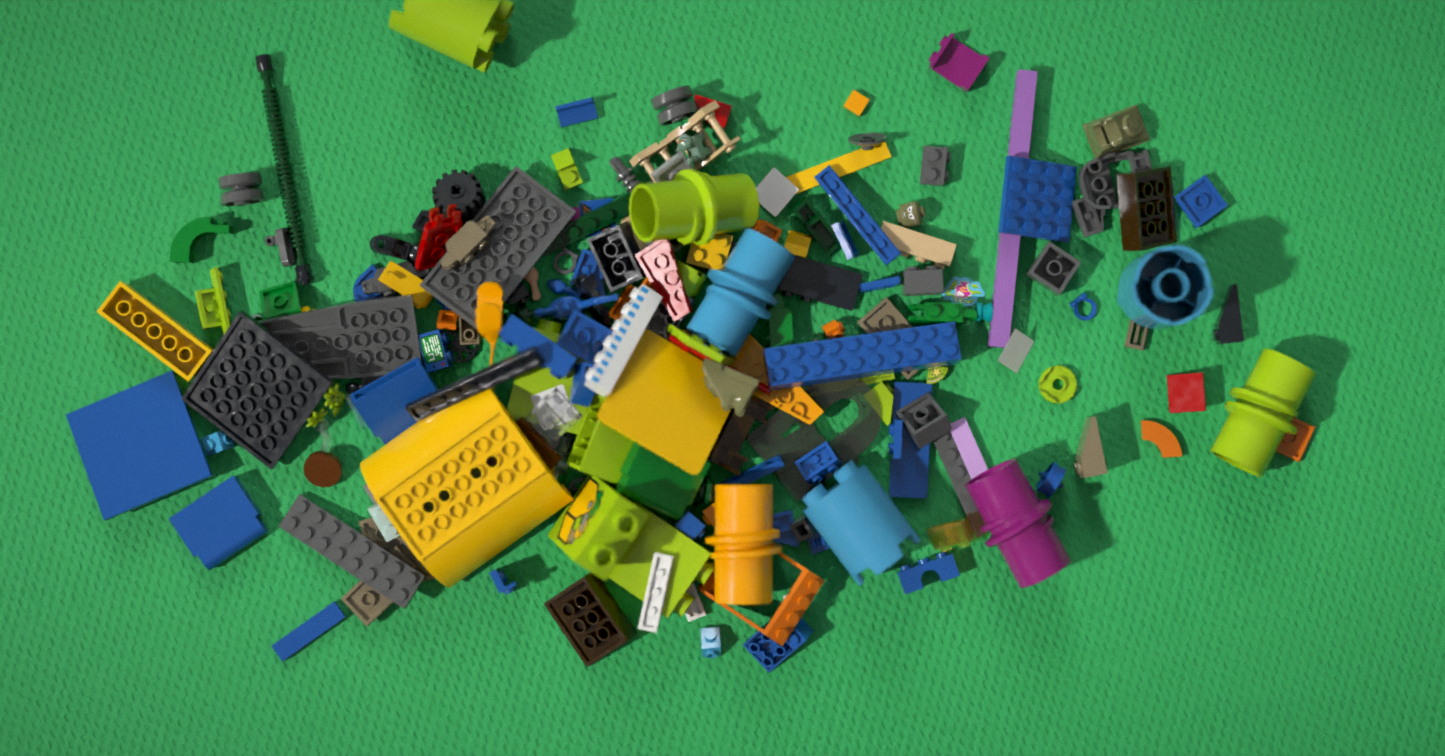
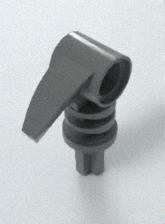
[609,157,653,193]

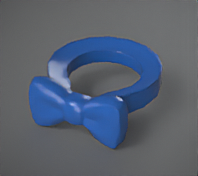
[1069,293,1097,321]

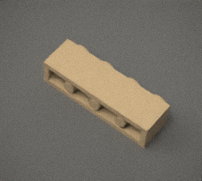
[881,221,957,270]

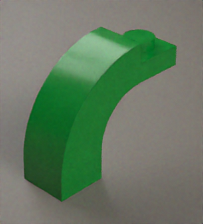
[170,217,233,263]

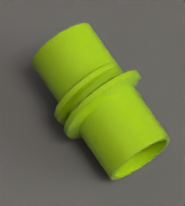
[629,169,759,246]
[1210,348,1316,478]

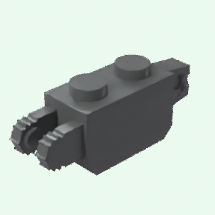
[361,261,429,297]

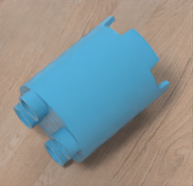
[1117,245,1213,329]
[802,460,921,586]

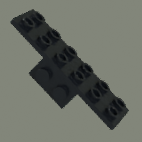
[776,255,863,311]

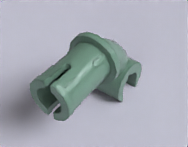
[555,432,574,475]

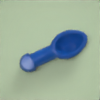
[547,279,582,298]

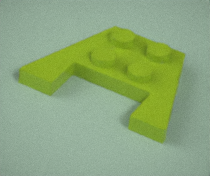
[666,323,735,366]

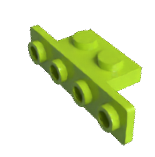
[195,267,231,335]

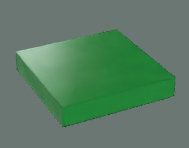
[259,281,302,320]

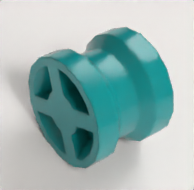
[975,302,993,322]

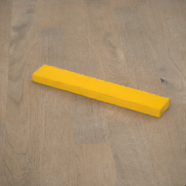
[786,141,891,195]

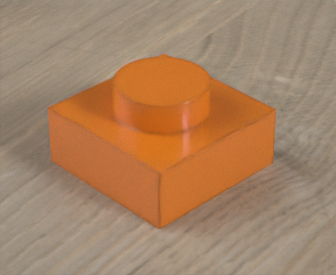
[437,310,459,330]

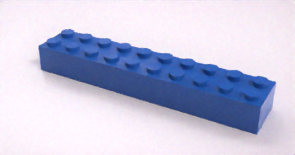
[763,322,961,391]

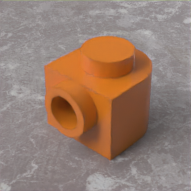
[821,319,845,339]

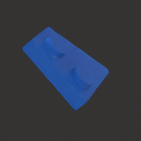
[773,510,799,547]

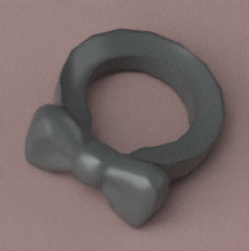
[554,247,580,274]

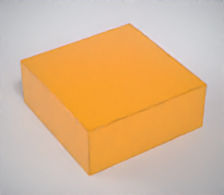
[843,90,870,116]

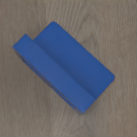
[555,97,598,128]

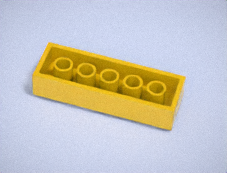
[97,281,214,382]

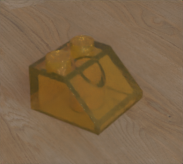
[926,517,975,552]

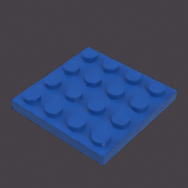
[998,156,1077,243]

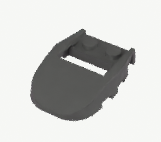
[1079,150,1152,210]

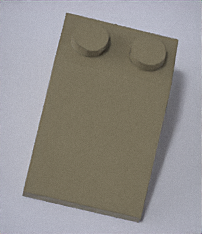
[1073,416,1107,478]

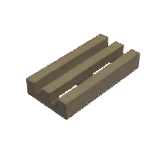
[1124,319,1149,351]

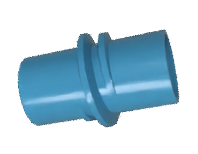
[686,228,795,358]

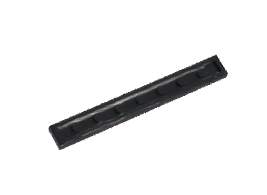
[405,346,545,422]

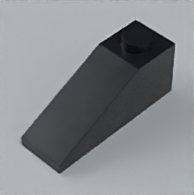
[1213,284,1244,345]

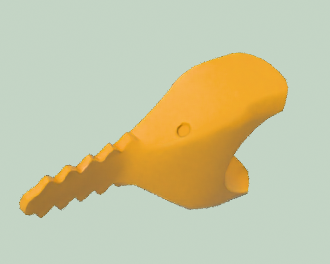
[476,282,503,366]

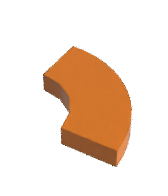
[1141,420,1182,458]

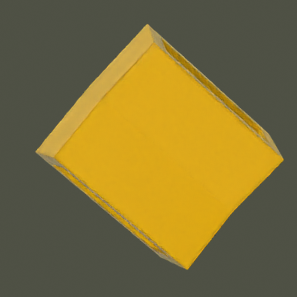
[784,230,812,258]

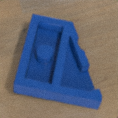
[570,249,605,296]

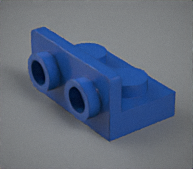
[794,441,842,484]
[490,568,519,595]

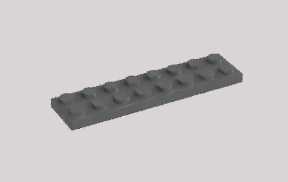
[279,494,426,609]

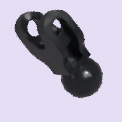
[369,235,420,266]

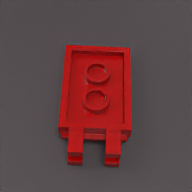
[414,204,463,271]

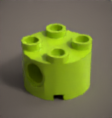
[675,258,708,298]

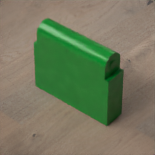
[616,441,711,520]

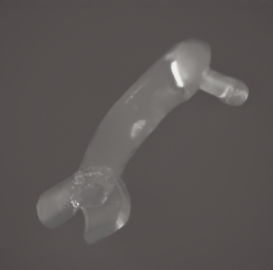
[314,418,331,453]

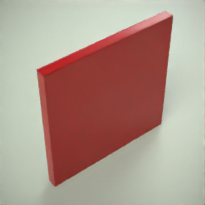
[1167,372,1206,413]

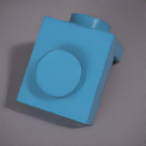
[201,431,235,456]
[700,627,721,659]

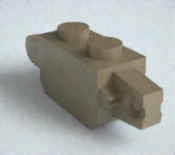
[440,215,496,271]

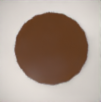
[303,451,342,487]

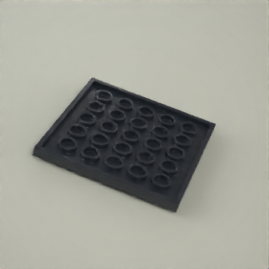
[181,310,334,470]

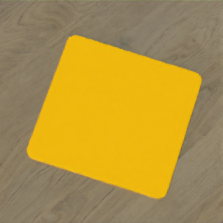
[598,329,731,475]

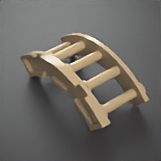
[629,100,740,182]

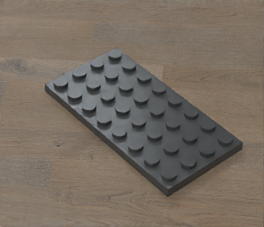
[420,166,577,330]

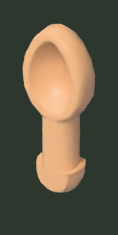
[525,267,541,301]

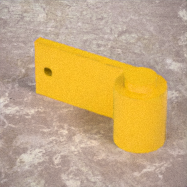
[378,260,433,309]

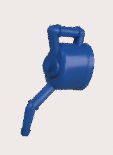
[534,294,619,322]

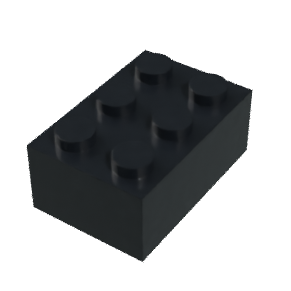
[587,221,646,292]

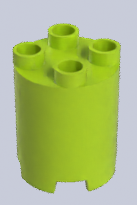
[389,0,515,73]

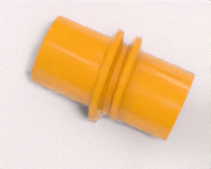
[705,484,783,604]

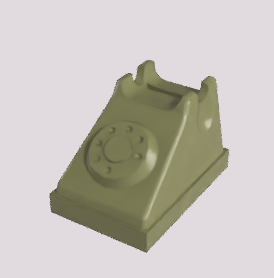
[1082,104,1150,159]
[702,358,760,417]

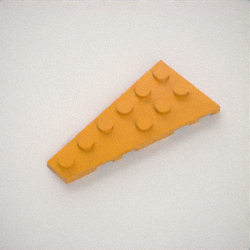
[730,334,824,425]

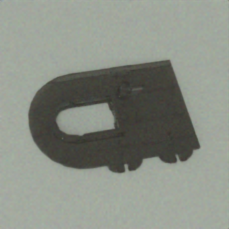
[745,378,882,503]

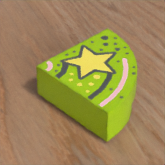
[926,366,948,384]

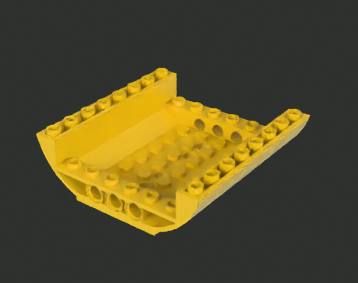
[360,387,574,588]

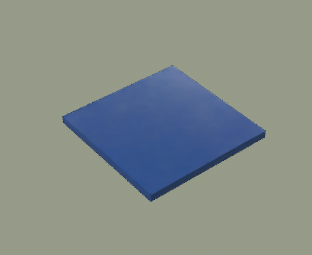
[66,371,213,521]

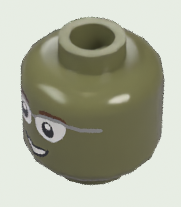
[896,201,926,228]

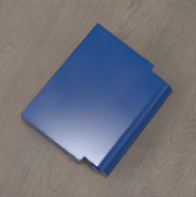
[350,357,438,445]
[169,475,268,571]

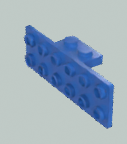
[888,382,932,498]

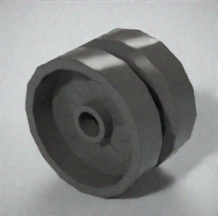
[651,85,699,126]
[218,173,264,206]

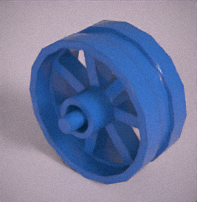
[1035,462,1066,498]

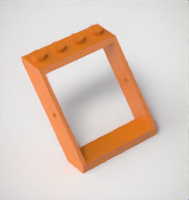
[697,552,825,646]

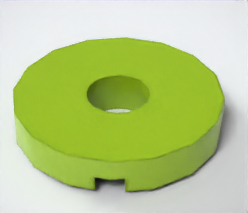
[1038,366,1077,404]

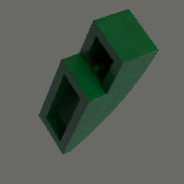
[790,196,841,255]

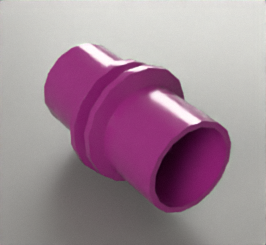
[964,458,1071,588]

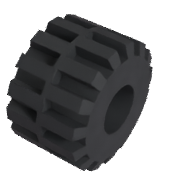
[432,170,486,227]

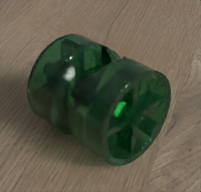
[502,303,537,328]

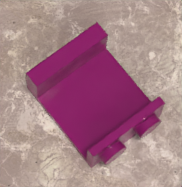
[928,33,989,92]

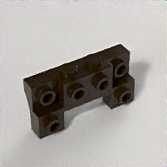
[707,396,774,476]

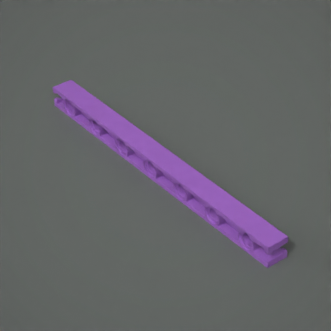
[988,69,1038,348]

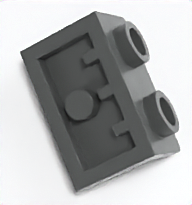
[919,146,951,187]

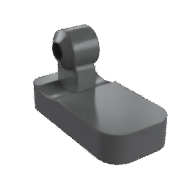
[265,228,296,267]

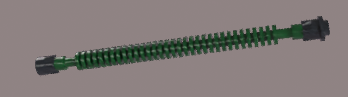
[255,54,315,286]

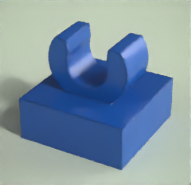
[807,532,830,554]

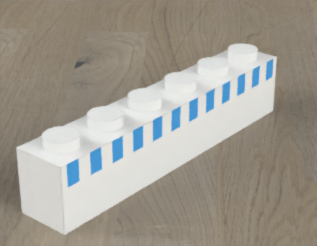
[583,284,663,397]

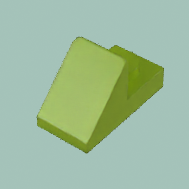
[551,148,583,191]

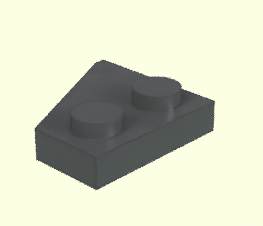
[1072,198,1106,238]

